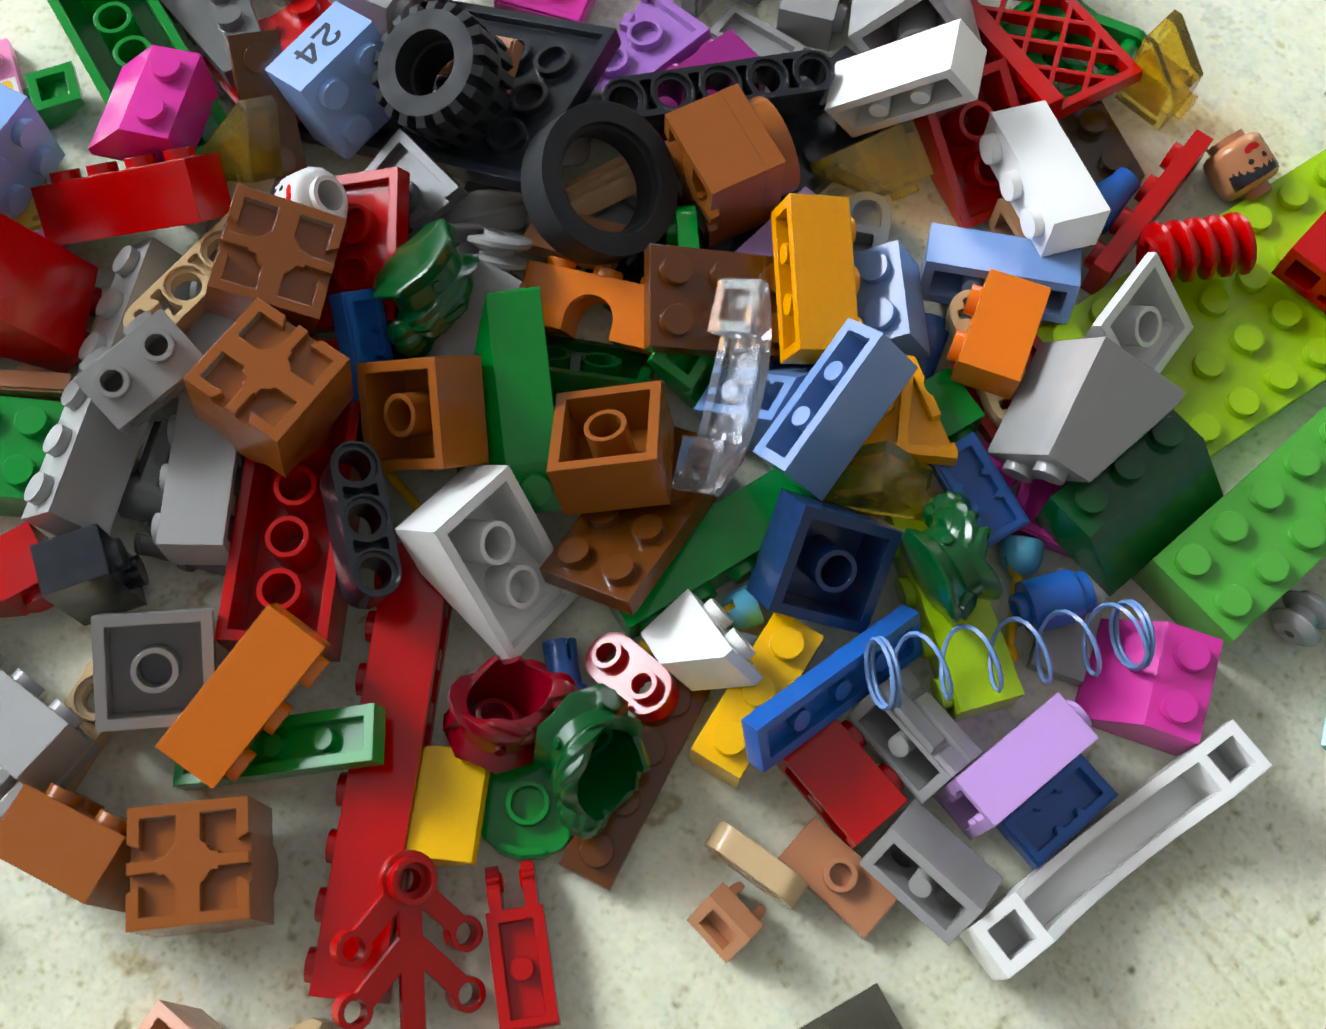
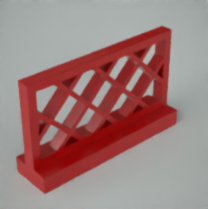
[971,0,1143,122]

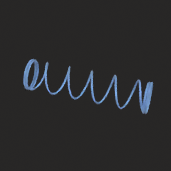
[864,599,1156,711]

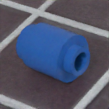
[1008,569,1097,634]

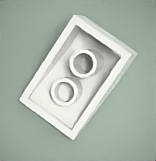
[394,465,579,660]

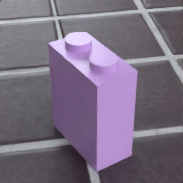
[933,692,1099,840]

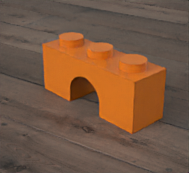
[523,256,652,356]

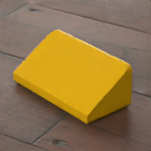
[406,745,490,866]

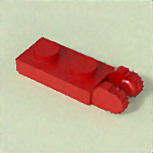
[485,860,561,1029]

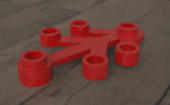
[330,850,486,1029]

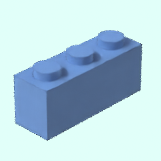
[920,222,1082,324]
[752,318,918,501]

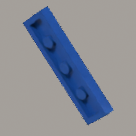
[741,604,922,773]

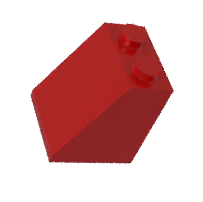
[0,213,102,373]

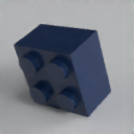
[746,488,903,634]

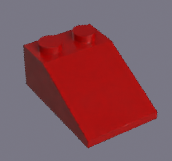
[905,57,1020,229]

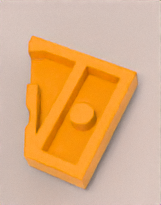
[855,355,958,466]

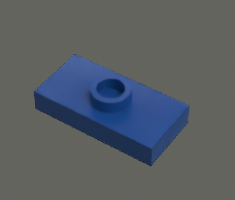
[328,288,394,402]
[927,432,1031,548]
[995,753,1118,870]

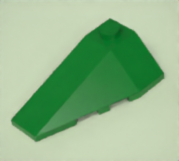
[456,286,561,513]

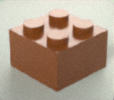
[356,355,489,471]
[547,380,674,516]
[0,782,131,913]

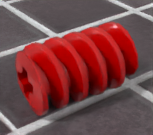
[1136,212,1257,284]

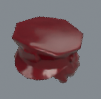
[442,655,579,774]

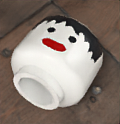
[270,167,348,218]

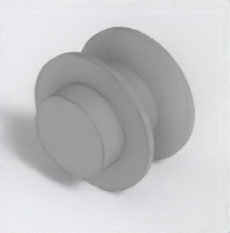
[1269,590,1326,647]

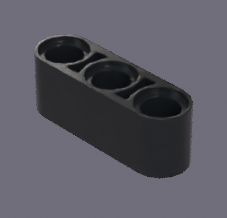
[320,440,402,609]

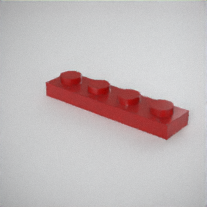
[1080,129,1213,295]

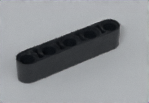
[600,49,835,134]

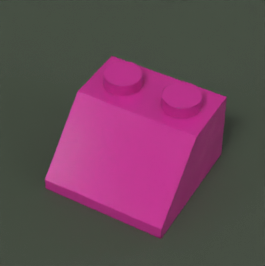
[88,45,219,163]
[1074,618,1224,756]

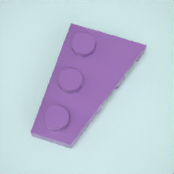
[594,0,711,92]

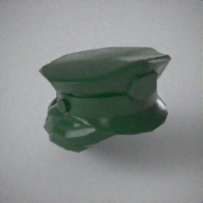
[373,219,480,358]
[900,491,1003,627]
[533,683,650,839]

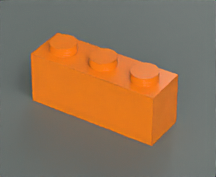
[155,603,331,789]

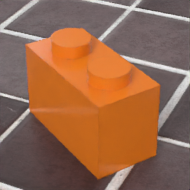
[946,268,1052,400]

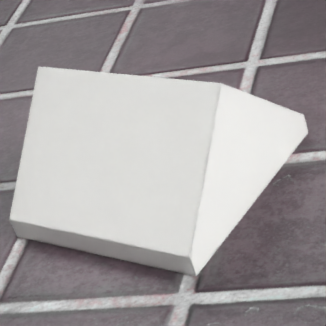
[1084,252,1194,374]

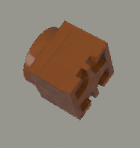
[664,83,800,248]
[204,183,347,338]
[183,297,354,478]
[125,795,279,938]

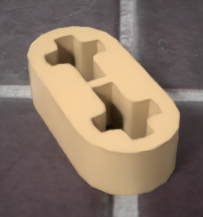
[704,821,809,910]

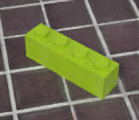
[884,497,1025,722]

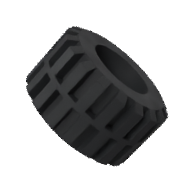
[371,0,515,148]

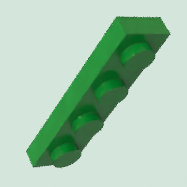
[173,703,386,791]

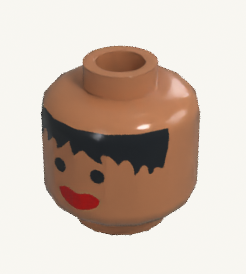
[1203,129,1279,202]

